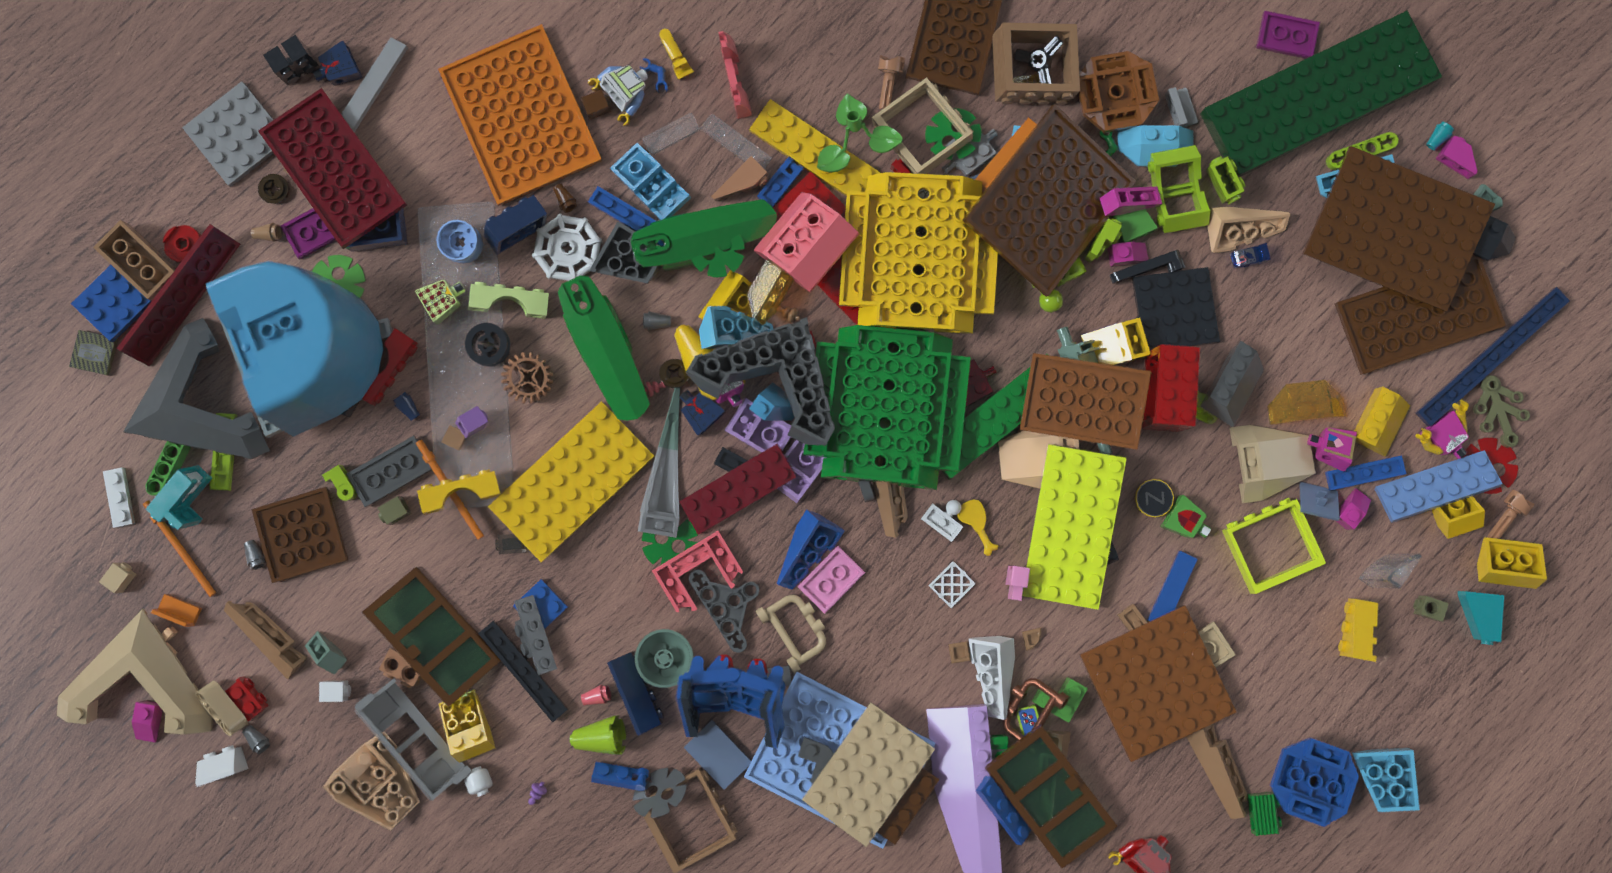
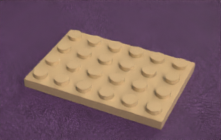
[802,702,935,847]

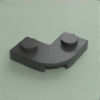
[798,737,834,783]

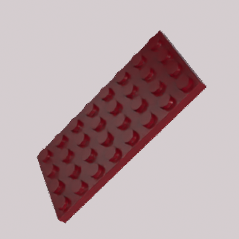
[258,88,407,249]

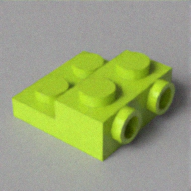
[1084,218,1122,263]

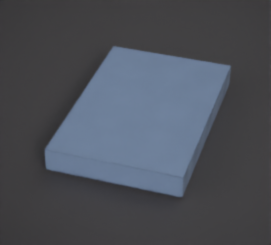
[684,720,751,790]

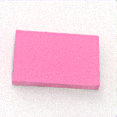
[797,546,865,614]

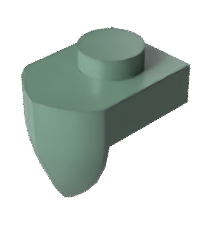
[1473,184,1503,212]

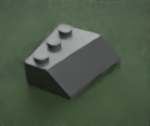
[589,221,663,284]

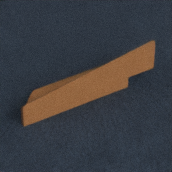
[872,457,908,538]
[1186,724,1247,819]

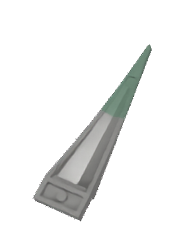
[638,387,680,538]

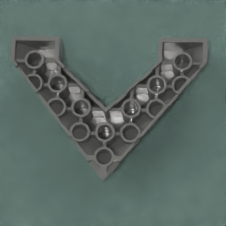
[686,317,835,446]
[123,318,270,459]

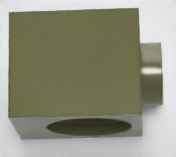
[378,496,412,525]
[1413,595,1449,622]

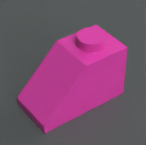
[1436,136,1478,179]
[1108,242,1148,267]
[1336,488,1371,530]
[132,700,163,743]

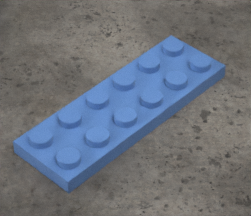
[1374,450,1502,523]

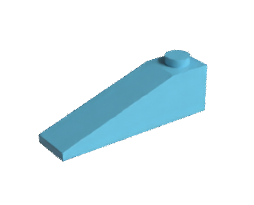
[699,306,774,349]

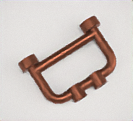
[1003,678,1070,757]

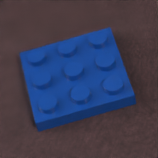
[71,265,152,343]

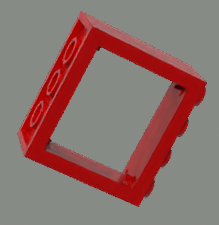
[1141,344,1200,432]

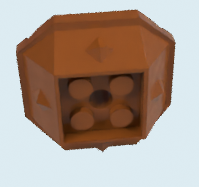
[1079,51,1159,133]

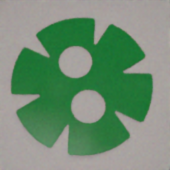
[925,108,981,160]
[691,234,745,278]
[642,515,698,565]

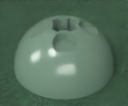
[635,629,693,688]

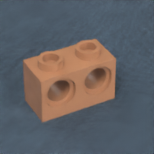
[379,648,427,688]

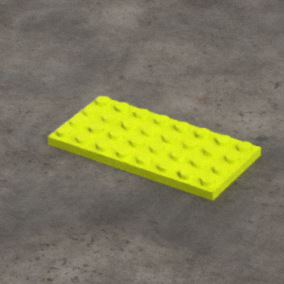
[1022,444,1127,610]

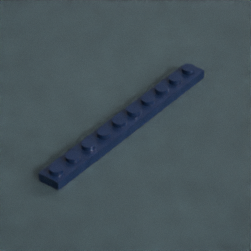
[1415,287,1570,427]

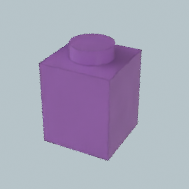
[455,406,488,439]

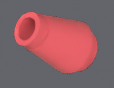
[581,684,611,706]

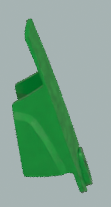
[630,199,777,272]
[558,275,650,421]

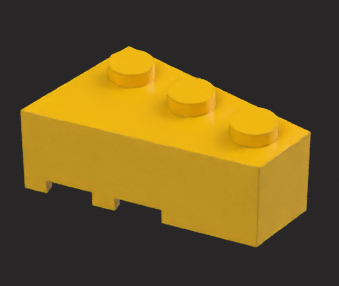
[1338,598,1378,662]

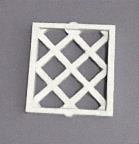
[928,561,975,608]

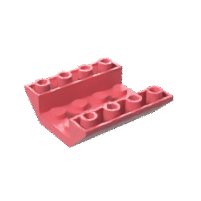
[754,192,859,293]

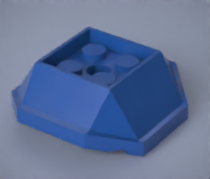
[1270,737,1359,827]

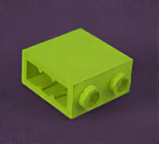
[1206,156,1245,205]

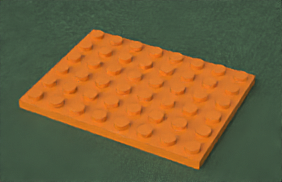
[438,24,602,206]

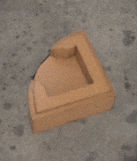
[1021,627,1041,651]

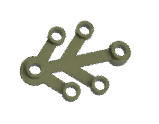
[1473,375,1530,448]

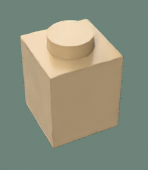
[99,562,136,593]

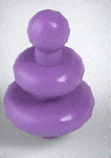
[528,782,547,805]

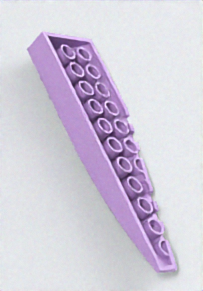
[926,704,1002,873]

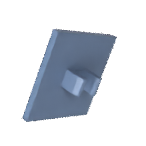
[1299,482,1339,521]

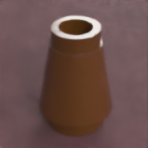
[553,184,577,213]

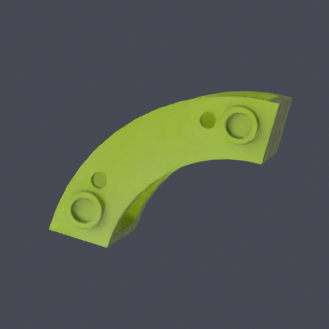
[1147,145,1210,233]

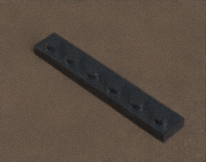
[478,620,568,723]

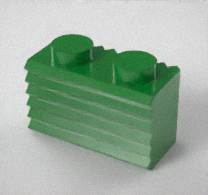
[1247,792,1282,836]

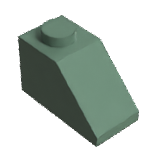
[305,631,347,675]

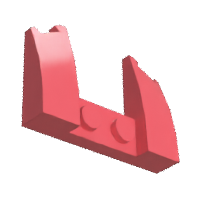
[718,31,752,119]
[652,531,743,612]

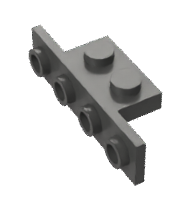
[514,595,557,675]

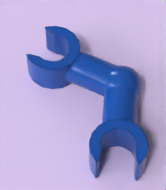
[640,58,668,93]

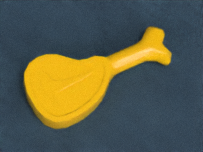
[957,499,999,556]

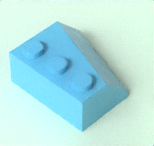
[1352,748,1420,812]

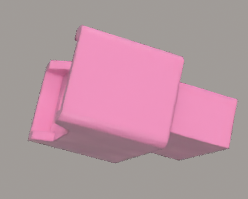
[1005,566,1030,601]

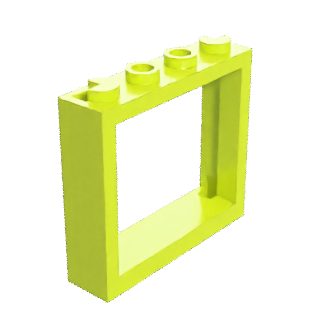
[1222,498,1326,594]

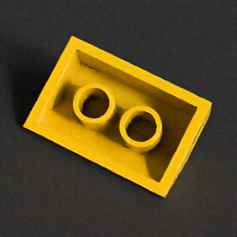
[698,270,766,320]
[1354,386,1410,457]
[1477,537,1547,589]

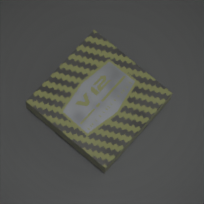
[69,330,118,376]

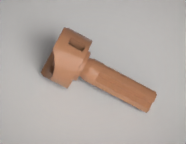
[878,55,905,109]
[1487,490,1535,539]

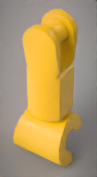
[659,29,694,80]

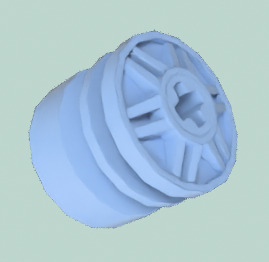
[436,220,483,264]

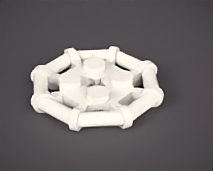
[532,214,603,281]

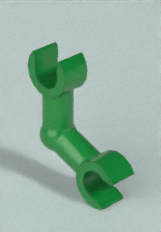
[1099,131,1118,157]

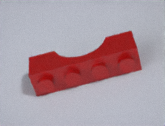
[362,328,418,406]

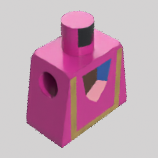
[1307,428,1357,472]

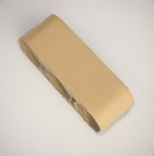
[196,681,248,736]

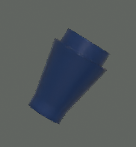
[393,392,420,421]

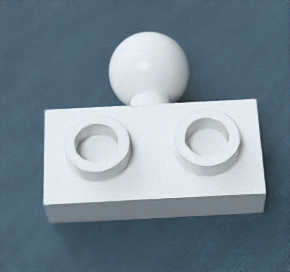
[921,500,963,542]

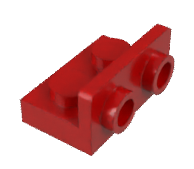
[224,676,269,722]

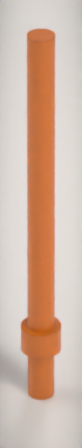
[415,439,484,540]
[143,500,217,597]

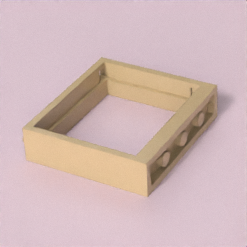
[872,78,973,174]

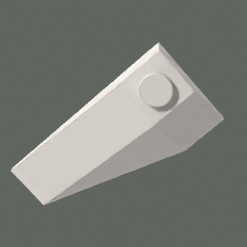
[969,636,1015,720]

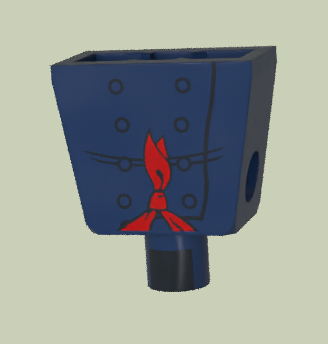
[313,41,363,86]
[679,390,726,437]

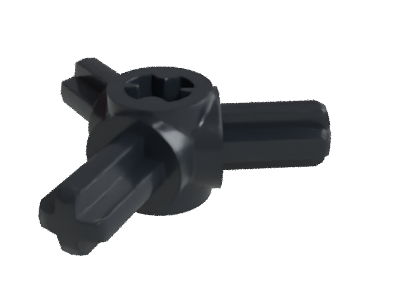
[1014,36,1064,84]

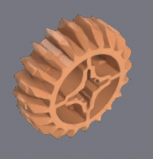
[501,352,553,404]

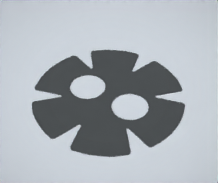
[633,768,686,818]

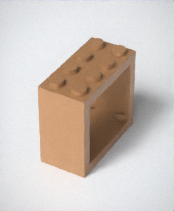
[992,23,1080,105]

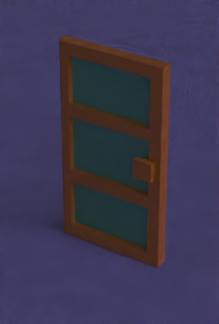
[362,567,501,708]
[985,724,1117,868]

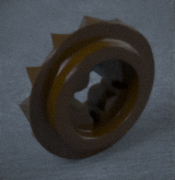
[258,174,289,205]
[659,359,689,389]

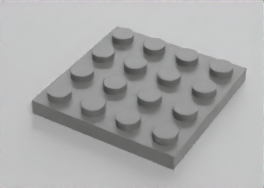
[182,81,274,187]

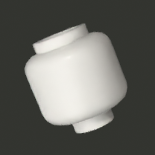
[464,766,493,797]

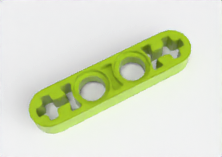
[1326,132,1398,170]

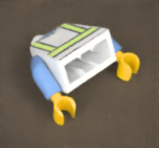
[588,65,648,126]

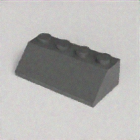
[1200,341,1264,427]

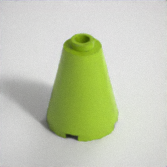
[570,715,626,755]

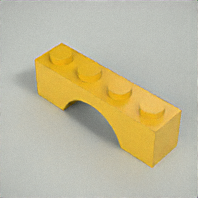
[417,469,501,515]

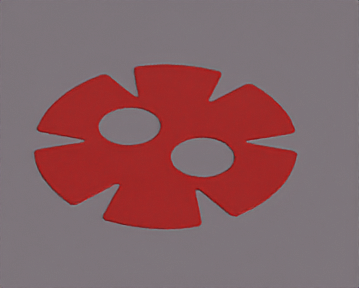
[1462,438,1518,494]

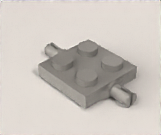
[942,125,998,177]

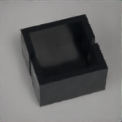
[263,35,319,85]

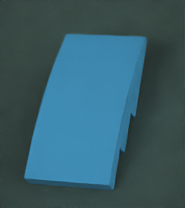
[610,143,691,220]

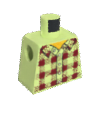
[415,280,466,325]

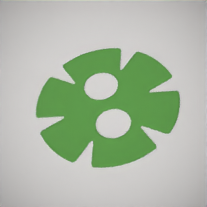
[312,255,365,298]

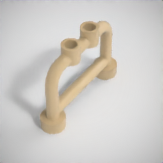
[756,595,826,673]

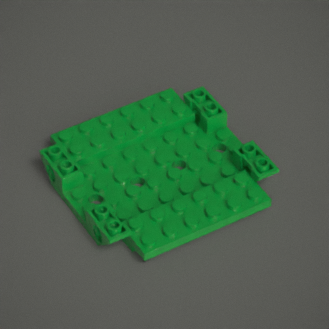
[803,325,971,490]

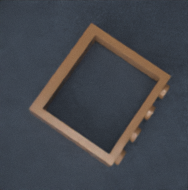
[637,767,738,873]

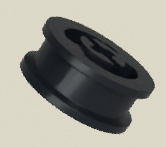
[465,323,511,367]

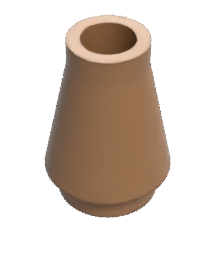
[251,223,282,242]

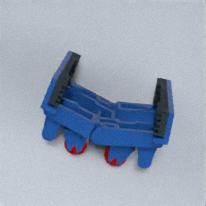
[676,654,786,749]

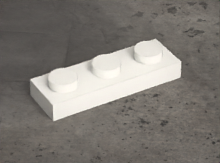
[103,467,135,528]

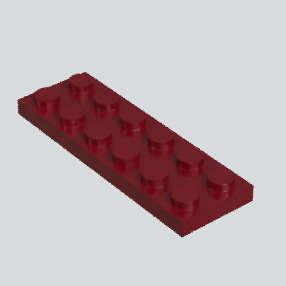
[679,443,797,535]

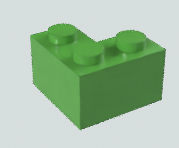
[1032,677,1088,723]

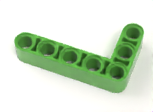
[145,403,191,496]

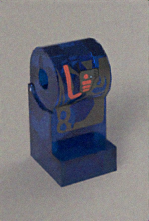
[1230,243,1271,269]

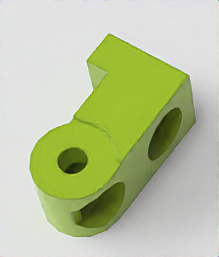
[322,465,358,501]

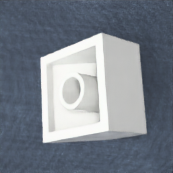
[196,745,248,787]

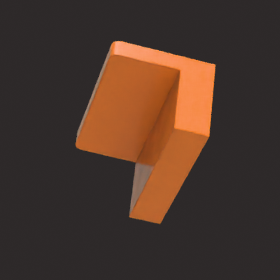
[151,594,202,627]

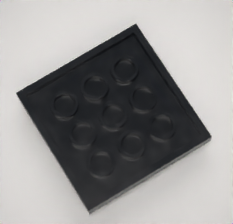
[1132,267,1220,351]

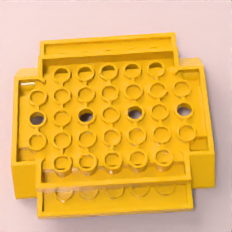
[839,172,998,334]

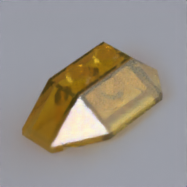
[747,250,794,325]
[1267,380,1346,425]

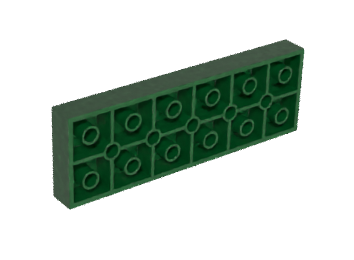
[1200,10,1442,178]

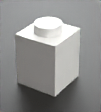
[319,681,351,702]

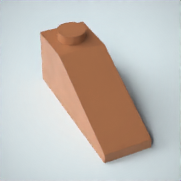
[711,156,769,201]

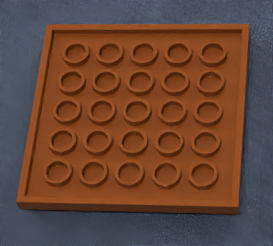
[1079,605,1236,762]

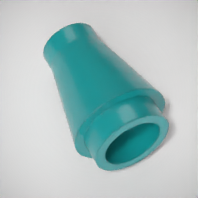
[1426,121,1454,151]

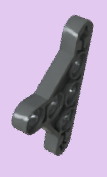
[689,569,759,653]

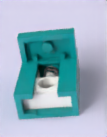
[146,465,212,530]

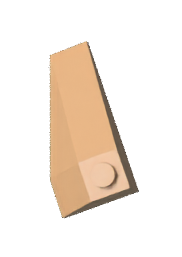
[1207,207,1290,253]

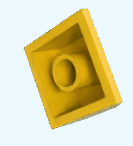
[1432,496,1485,539]

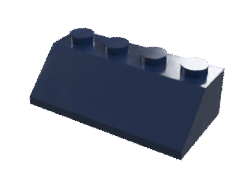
[607,651,664,736]

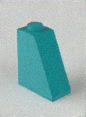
[1457,591,1504,645]

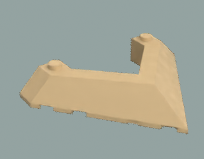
[57,609,213,735]

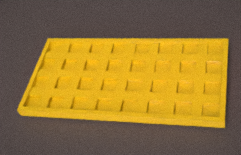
[488,401,654,563]

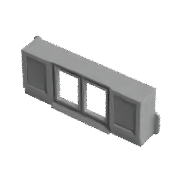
[355,679,471,801]

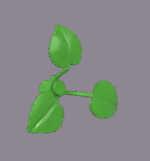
[817,94,903,172]

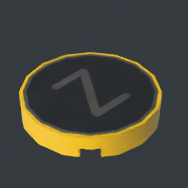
[1134,479,1174,518]

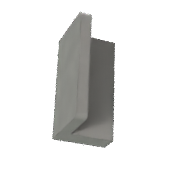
[1165,87,1198,127]

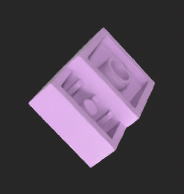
[724,398,791,453]
[777,440,823,503]

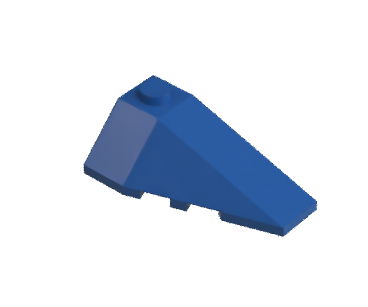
[777,509,845,590]

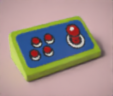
[1016,704,1045,744]

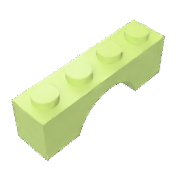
[468,282,549,319]

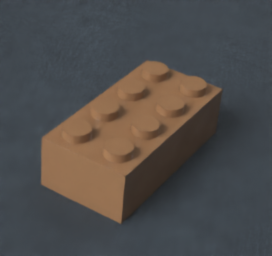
[93,220,176,301]

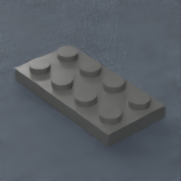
[347,436,432,507]

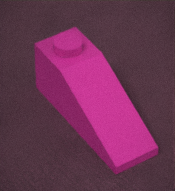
[1100,186,1162,216]

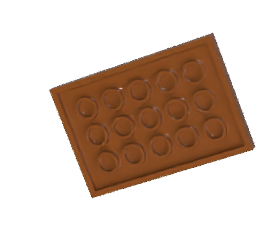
[1020,353,1151,450]

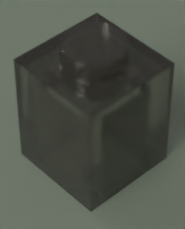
[495,534,525,555]

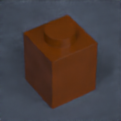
[581,89,612,120]

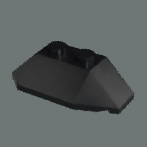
[1473,216,1516,261]

